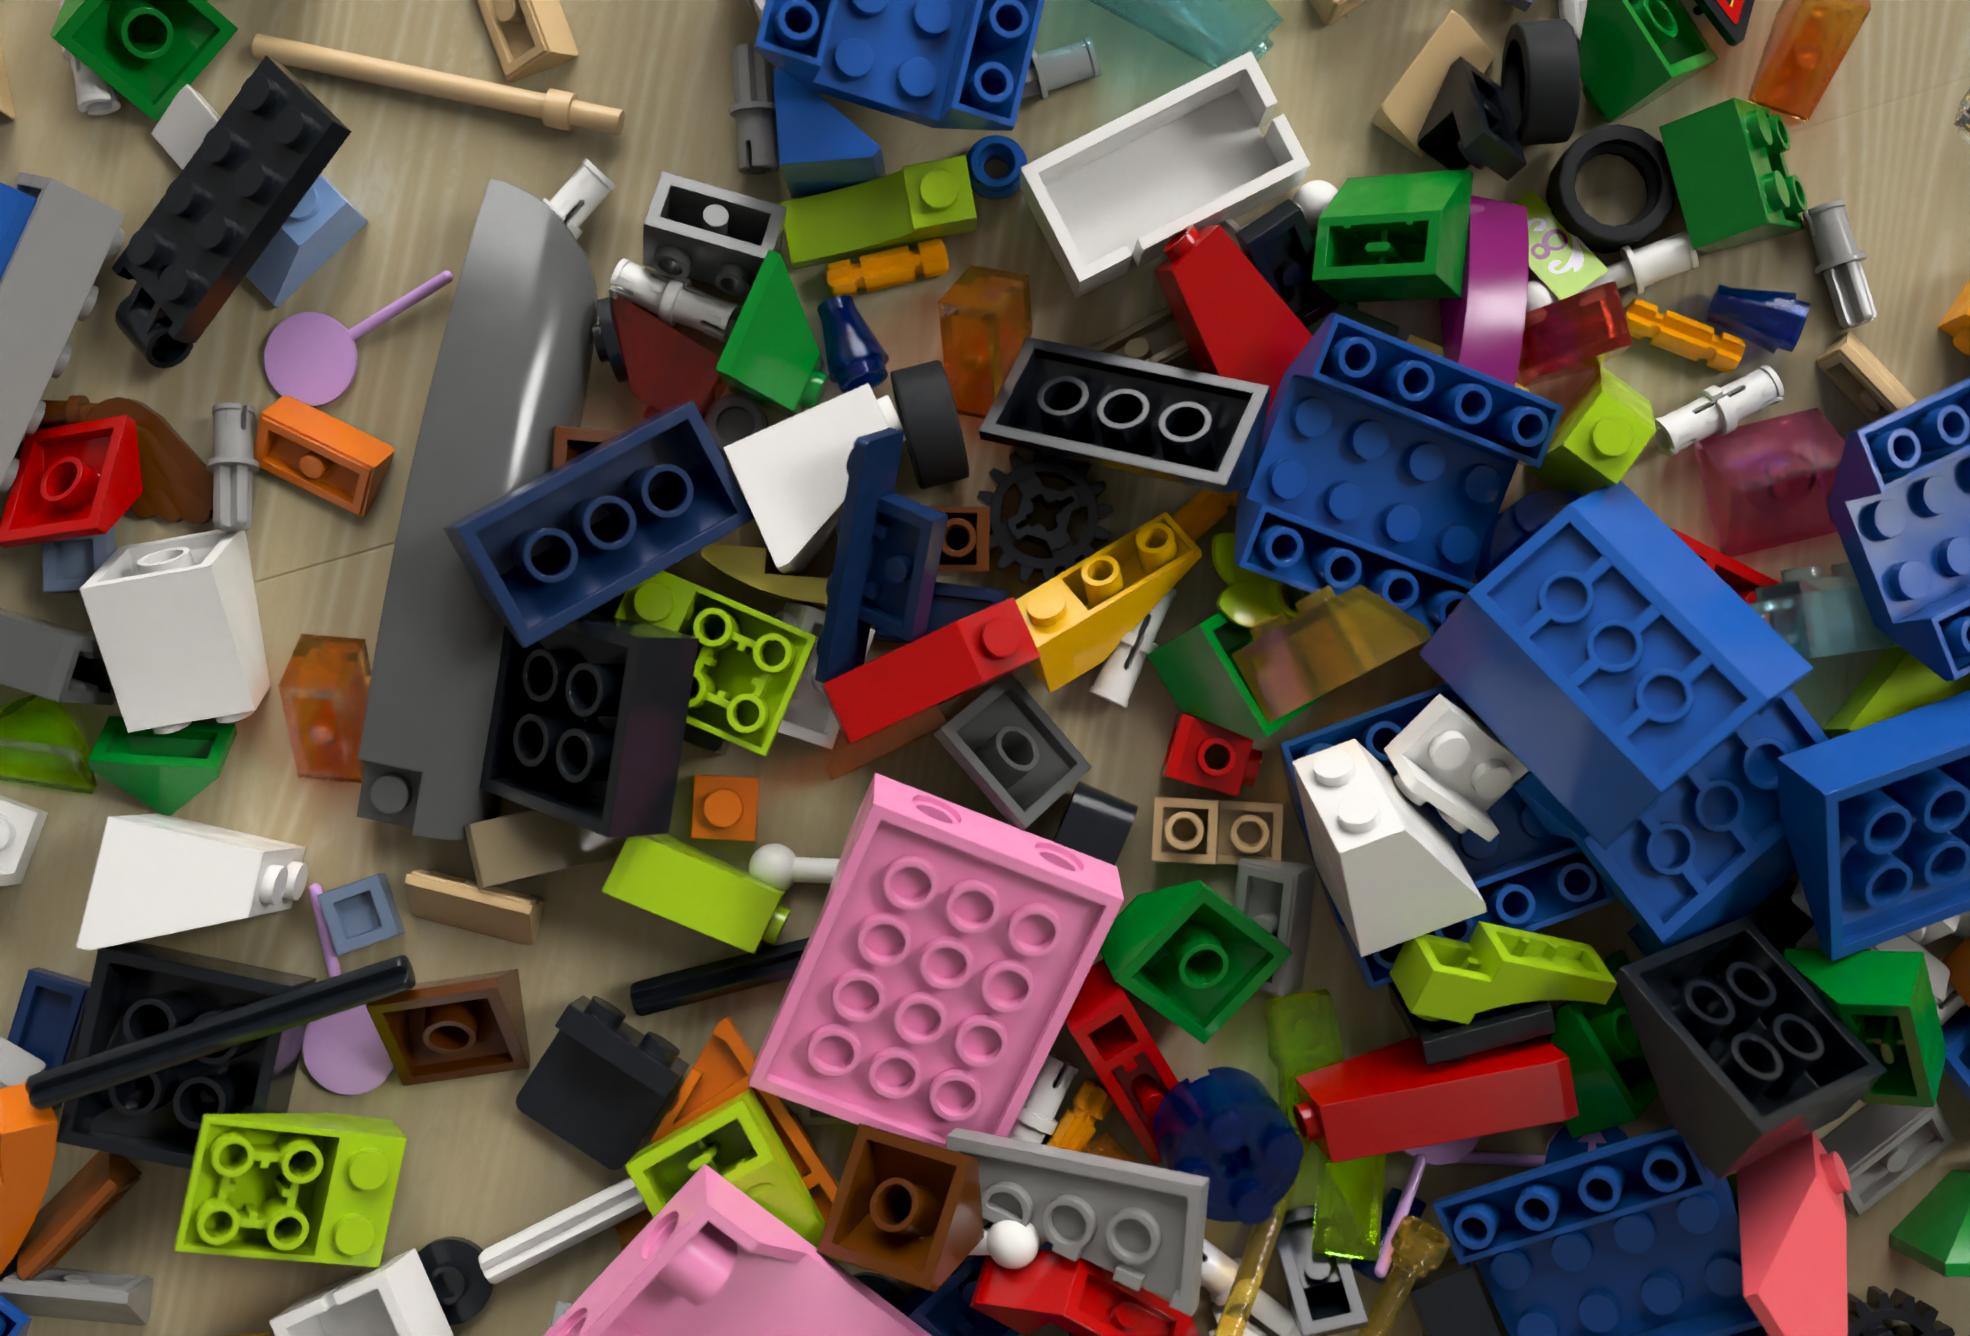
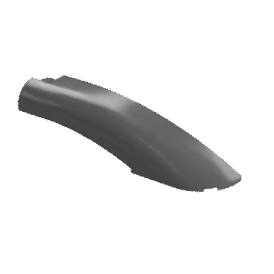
[357,178,598,840]

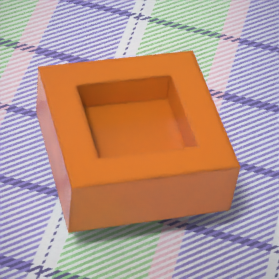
[691,774,761,841]

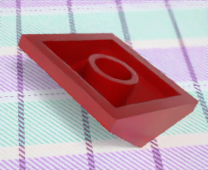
[0,415,143,549]

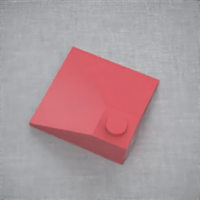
[1737,1131,1851,1336]

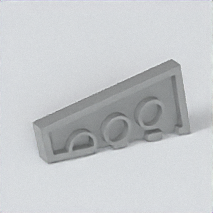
[946,1127,1209,1317]

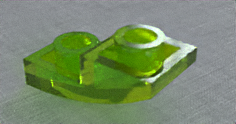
[1266,988,1344,1138]

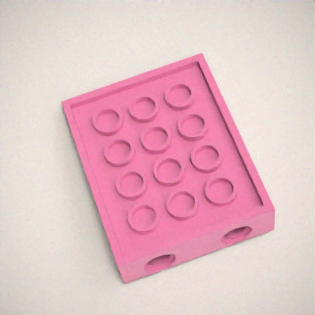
[748,773,1124,1148]
[543,1164,932,1336]

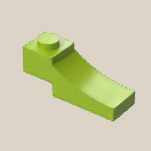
[780,155,977,269]
[1389,921,1617,1024]

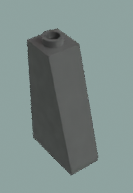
[0,608,115,705]

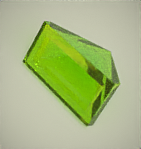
[0,694,97,794]
[1311,1150,1386,1262]

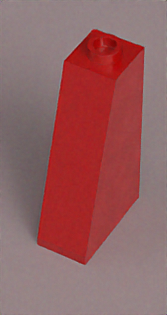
[1154,225,1312,422]
[1293,1036,1579,1163]

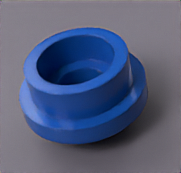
[966,135,1027,200]

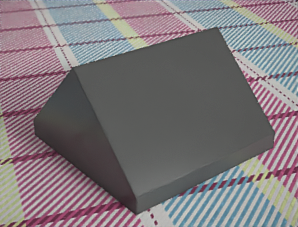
[934,674,1092,831]

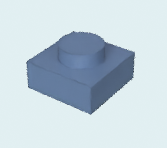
[42,527,116,594]
[317,873,405,956]

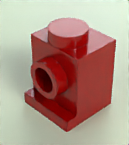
[1160,714,1263,797]

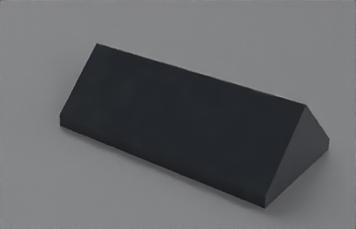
[979,337,1270,494]

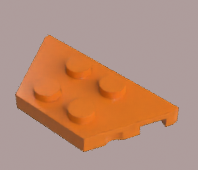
[651,1015,839,1222]

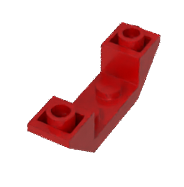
[970,1249,1200,1336]

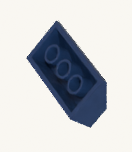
[443,401,755,648]

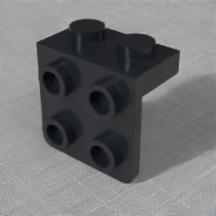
[516,995,690,1170]

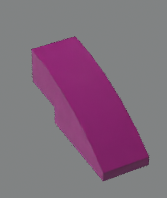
[1439,195,1529,386]

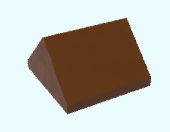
[366,969,530,1086]
[817,1123,984,1292]

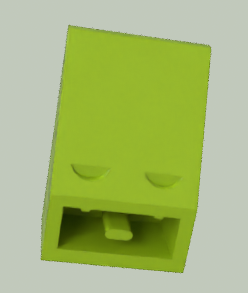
[615,570,818,757]
[625,1087,844,1265]
[173,1112,407,1268]

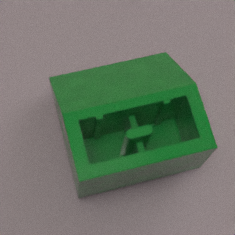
[1659,98,1807,252]
[1312,169,1474,303]
[1783,948,1947,1107]

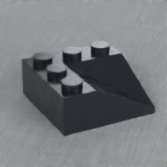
[480,612,699,838]
[1614,916,1887,1180]
[56,941,316,1170]

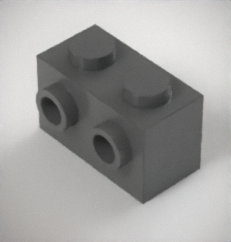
[642,171,787,297]

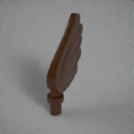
[40,395,213,524]

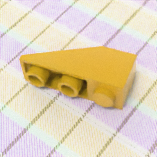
[1015,511,1202,693]

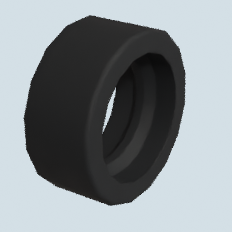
[1501,19,1581,146]
[1546,124,1677,254]
[890,360,969,489]

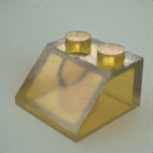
[1231,584,1432,723]

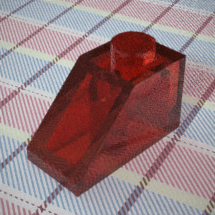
[1518,281,1633,387]
[612,295,727,420]

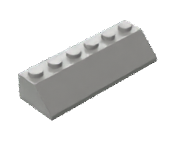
[0,172,125,494]

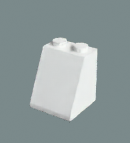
[723,383,906,576]
[80,530,270,734]
[1292,739,1487,957]
[76,813,308,951]

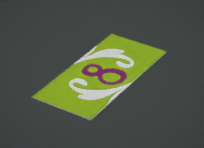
[1512,189,1609,304]

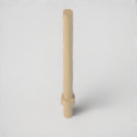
[252,33,625,135]

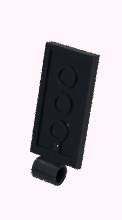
[111,55,351,369]

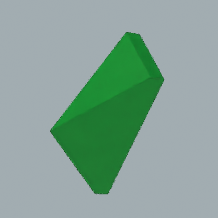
[87,716,237,816]

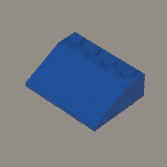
[1777,690,1970,961]

